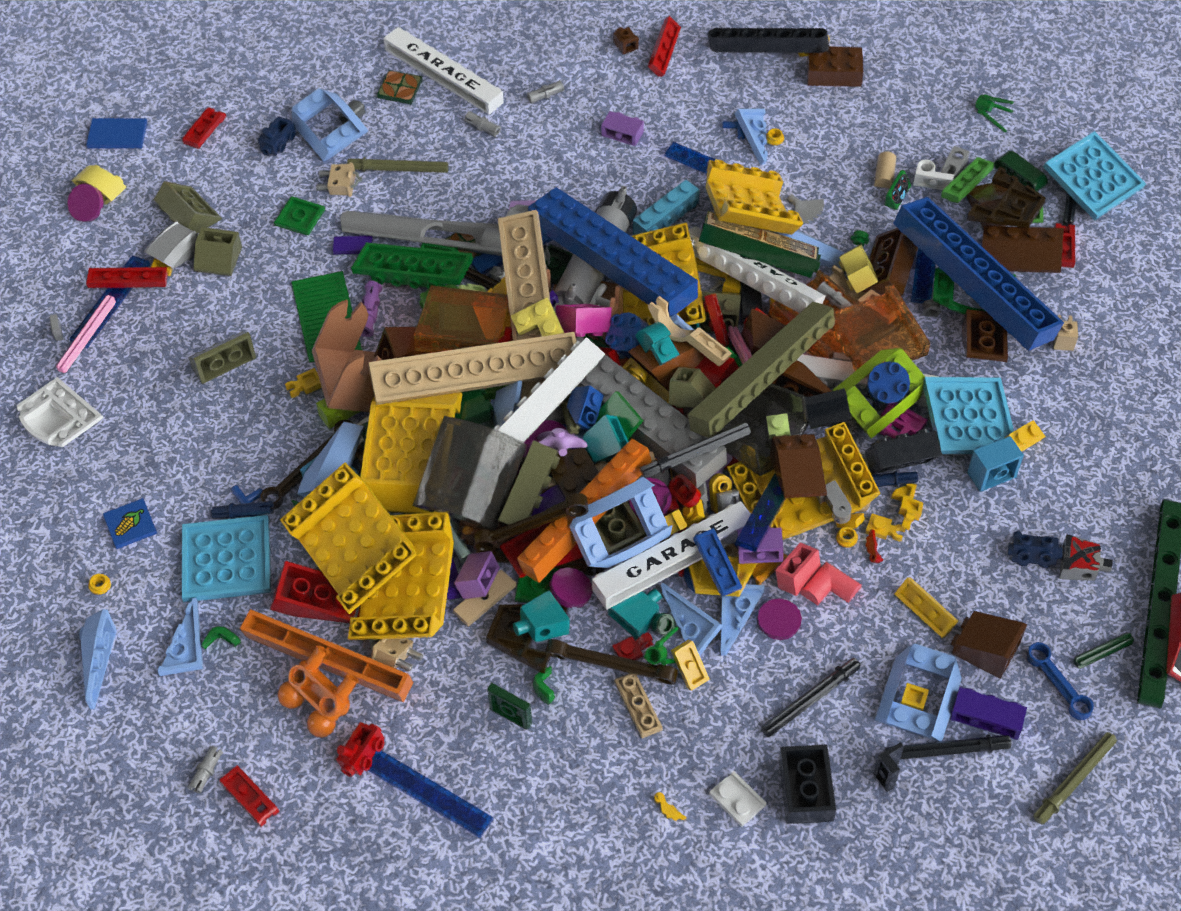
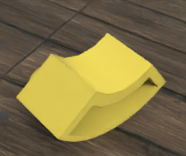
[72,165,126,204]
[838,244,878,293]

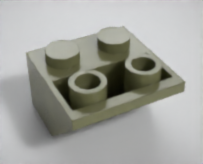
[193,227,242,276]
[699,290,741,333]
[669,367,716,408]

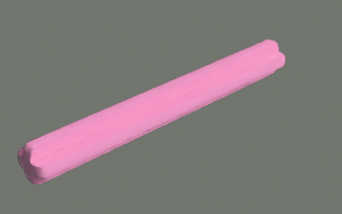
[56,295,116,373]
[728,326,752,364]

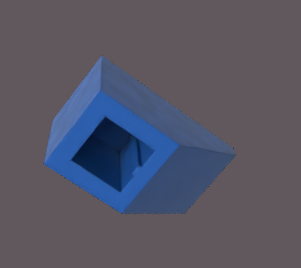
[567,385,604,431]

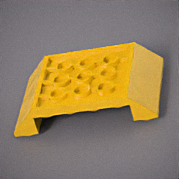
[706,159,803,235]
[623,222,706,325]
[360,392,462,514]
[727,422,880,540]
[280,462,417,614]
[347,512,454,640]

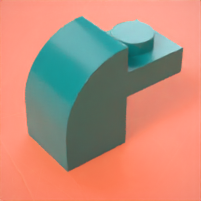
[635,321,680,366]

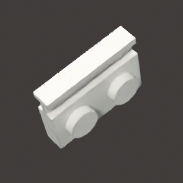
[709,771,767,827]

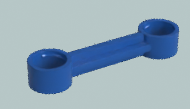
[1026,642,1094,720]

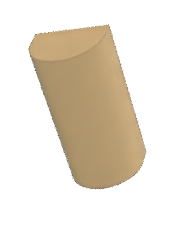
[874,151,897,188]

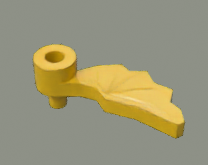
[654,792,686,821]

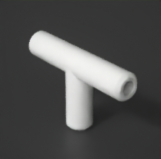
[590,283,611,307]

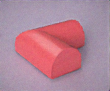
[800,561,862,606]

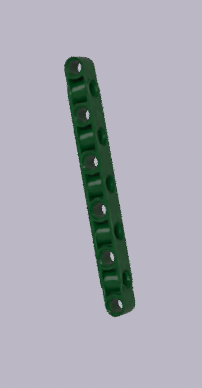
[1137,499,1181,709]

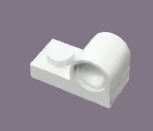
[913,160,954,190]

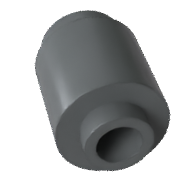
[339,100,365,124]

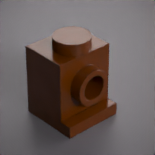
[613,27,639,55]

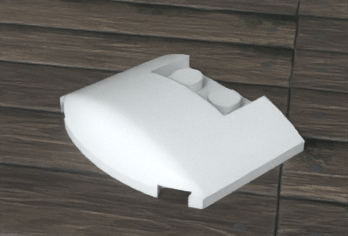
[17,377,103,447]

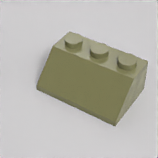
[154,181,223,234]
[188,331,256,384]

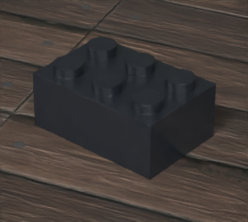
[865,429,942,475]
[778,744,836,824]

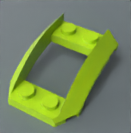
[832,348,925,439]

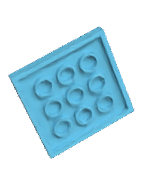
[1043,131,1146,221]
[923,377,1014,454]
[182,515,271,602]

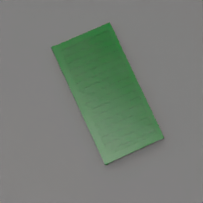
[291,271,362,363]

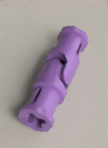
[361,281,382,337]

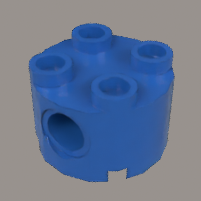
[605,312,649,359]
[867,362,910,405]

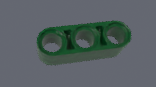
[994,150,1048,192]

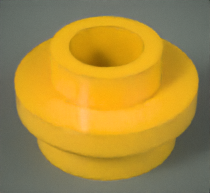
[766,128,784,145]
[629,365,649,384]
[836,527,858,548]
[88,574,111,595]

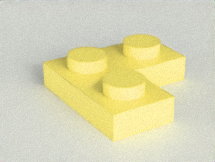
[511,298,564,337]

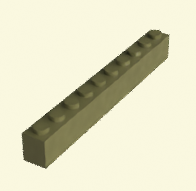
[688,301,835,438]

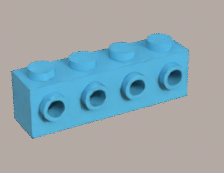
[633,180,700,235]

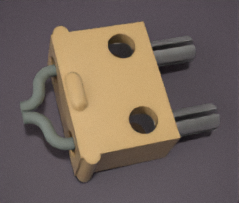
[316,162,362,197]
[369,638,423,672]

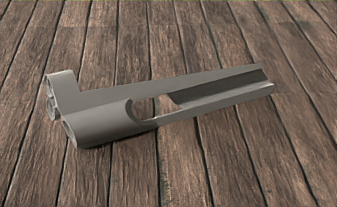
[340,204,528,256]

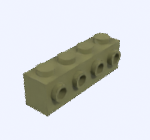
[499,440,560,525]

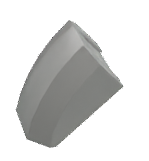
[144,221,198,268]

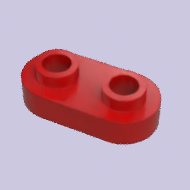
[669,474,701,508]

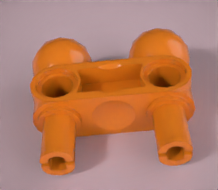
[277,645,359,738]

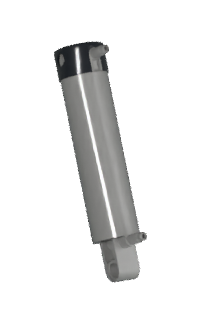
[553,186,637,311]

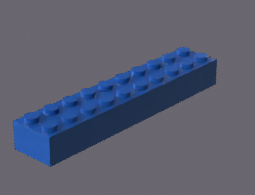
[528,187,698,317]
[893,197,1064,351]

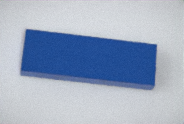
[693,528,742,597]

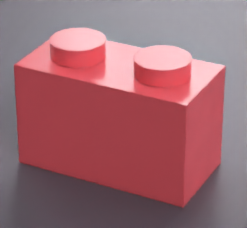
[775,542,821,596]

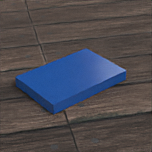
[86,118,147,149]

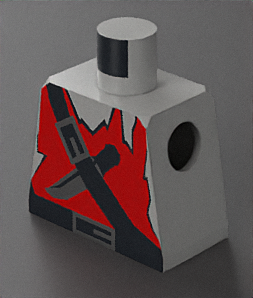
[1059,534,1113,581]

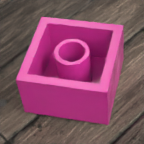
[555,304,612,337]

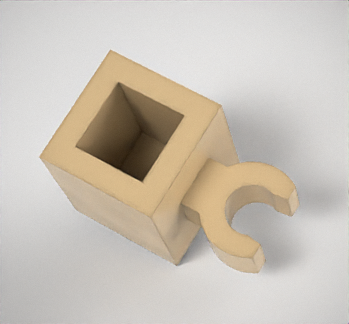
[1053,314,1078,351]

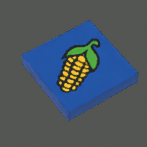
[103,498,158,549]

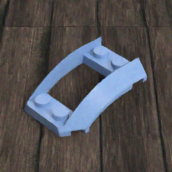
[292,88,368,162]
[569,477,673,568]
[875,643,962,742]

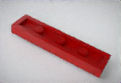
[648,16,681,77]
[86,267,168,288]

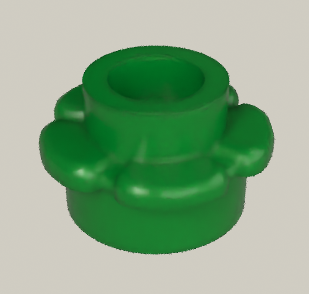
[850,230,869,247]

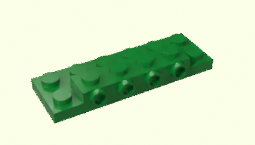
[351,242,473,291]

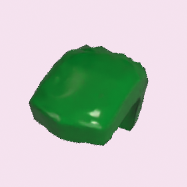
[202,626,241,649]
[533,666,555,705]

